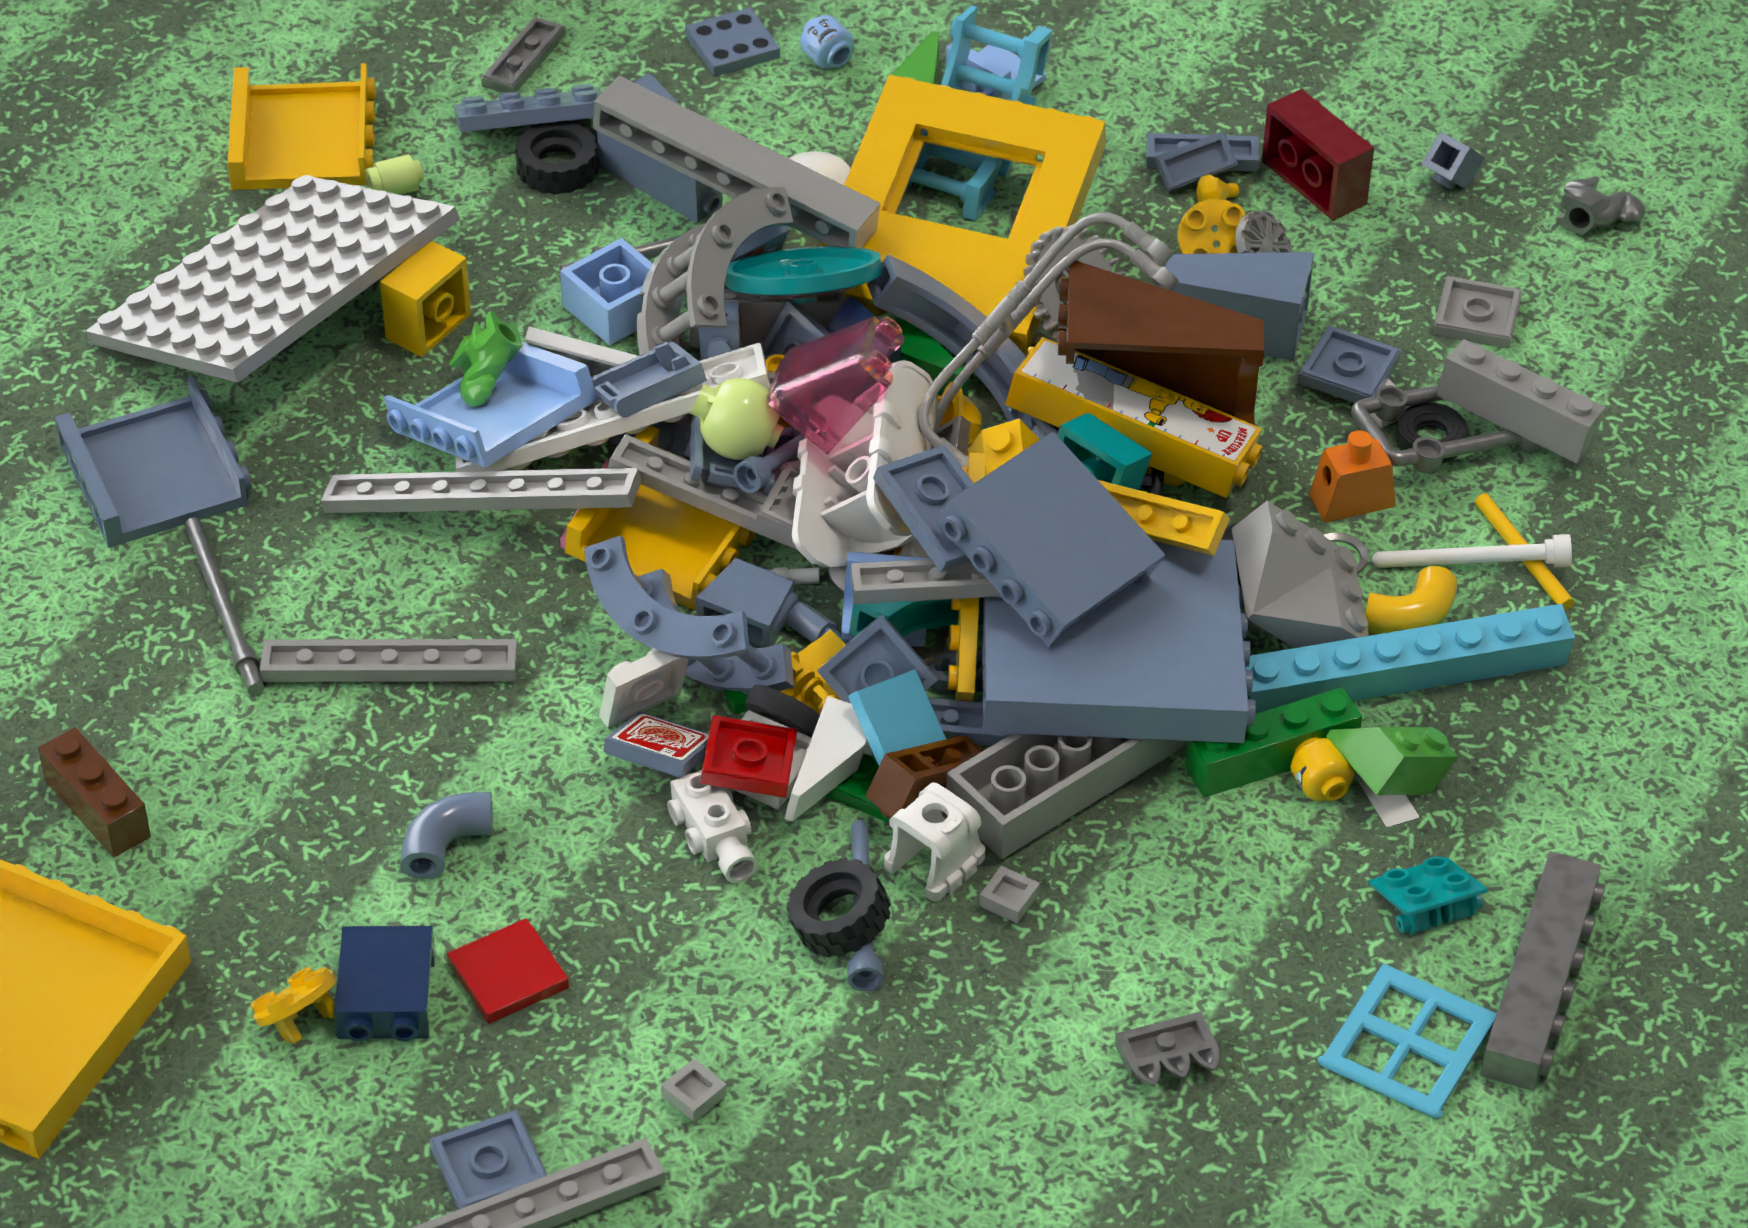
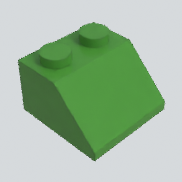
[1326,727,1458,795]

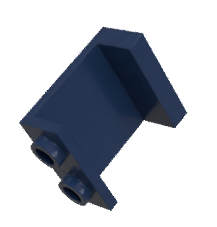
[334,926,436,1042]

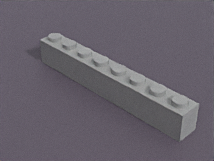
[593,75,880,248]

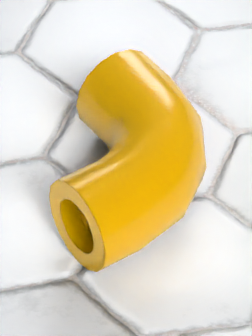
[1365,566,1458,635]

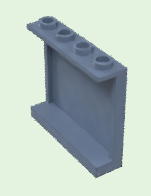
[54,376,252,548]
[936,431,1165,647]

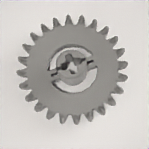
[1023,225,1127,339]

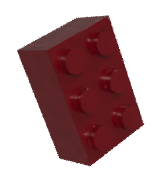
[1262,89,1374,221]

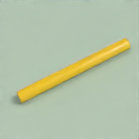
[1475,493,1575,610]

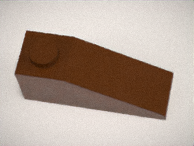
[866,735,984,819]

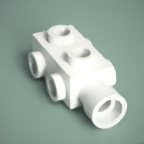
[667,770,758,883]

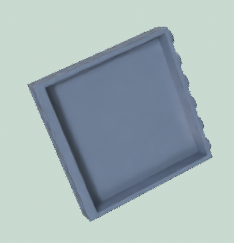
[982,540,1255,743]

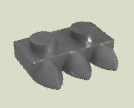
[1115,1011,1219,1087]

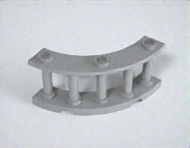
[637,187,794,355]

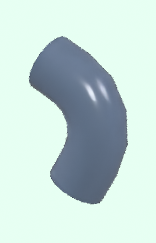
[401,792,493,879]

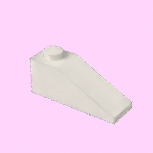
[784,696,873,822]

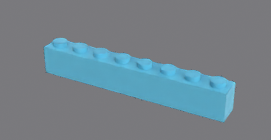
[1245,604,1575,714]

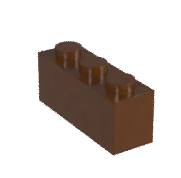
[38,727,151,858]

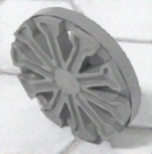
[1235,210,1292,253]

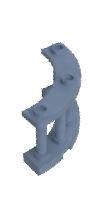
[584,535,794,694]

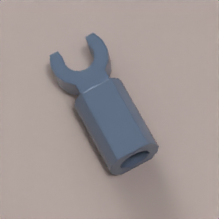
[786,602,850,644]

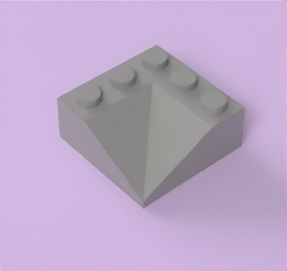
[1232,500,1369,648]

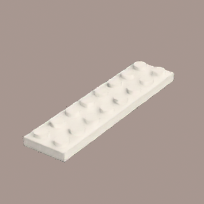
[455,342,771,472]

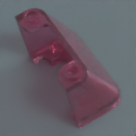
[766,316,905,455]

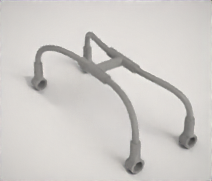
[918,212,1179,467]

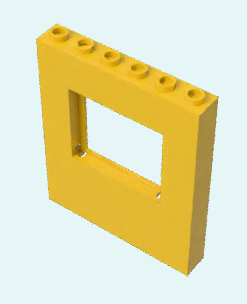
[819,74,1106,356]

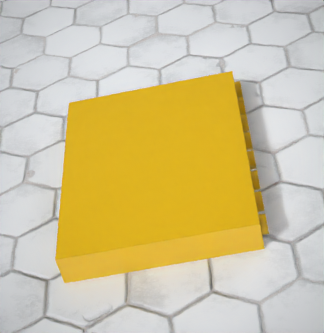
[0,859,191,1159]

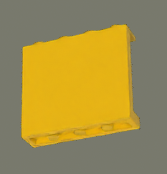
[228,63,376,190]
[565,425,762,611]

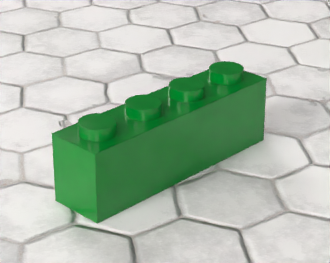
[1185,687,1363,798]

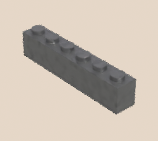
[1481,851,1606,1091]

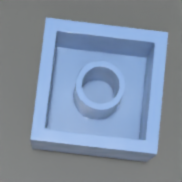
[560,238,653,345]

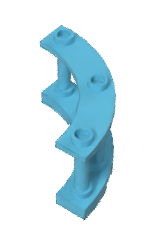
[904,5,1053,221]

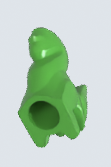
[449,311,523,407]

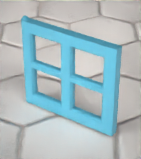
[1317,963,1497,1119]

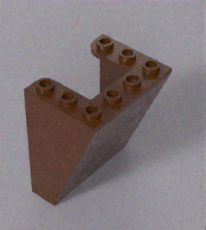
[1055,261,1264,432]

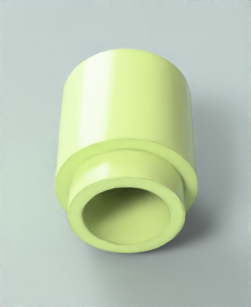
[366,154,424,195]

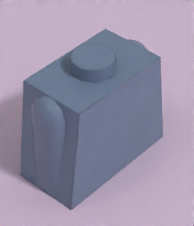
[696,558,798,648]

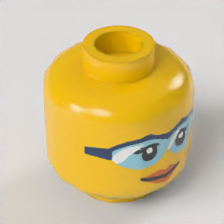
[1290,737,1355,802]

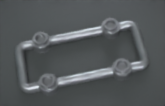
[1351,385,1542,473]

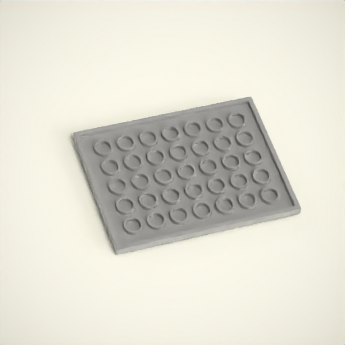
[85,175,460,383]

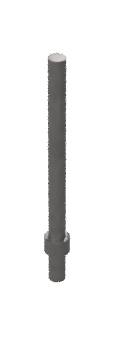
[185,517,264,695]

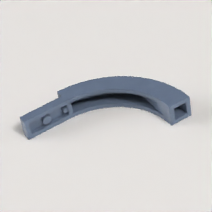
[867,255,1058,436]

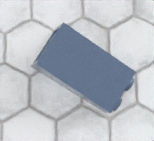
[597,73,723,224]
[1154,252,1314,361]

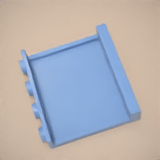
[384,342,598,468]

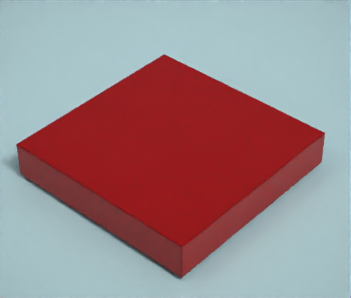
[700,715,797,798]
[446,918,569,1024]

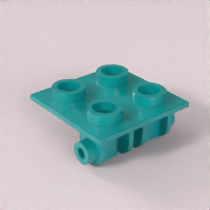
[1368,856,1488,935]

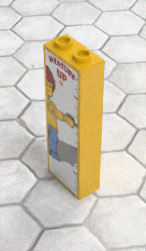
[1005,337,1263,498]

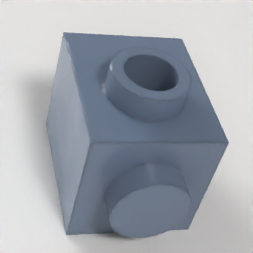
[1421,131,1485,189]

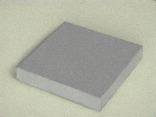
[1433,276,1523,348]

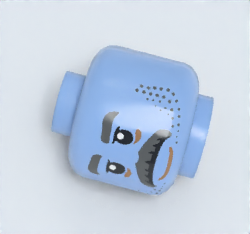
[800,15,854,69]

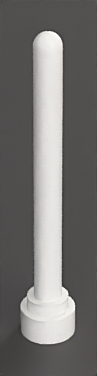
[1372,534,1572,568]

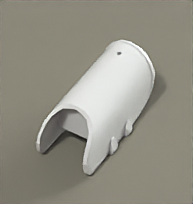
[792,360,939,567]

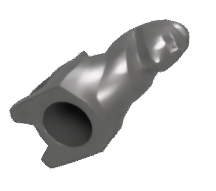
[1556,176,1646,236]

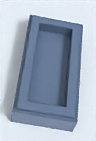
[1154,131,1238,193]

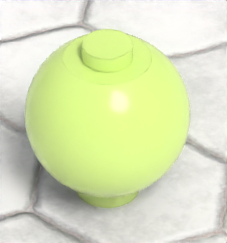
[690,378,784,460]

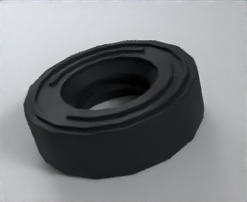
[1395,402,1468,464]
[745,685,820,738]

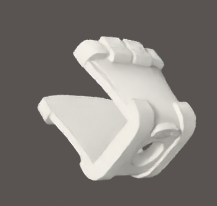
[884,782,985,902]

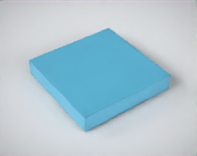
[848,669,946,766]

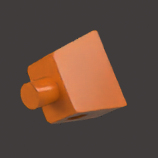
[1309,430,1396,523]

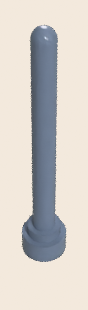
[733,402,852,493]
[847,820,884,991]

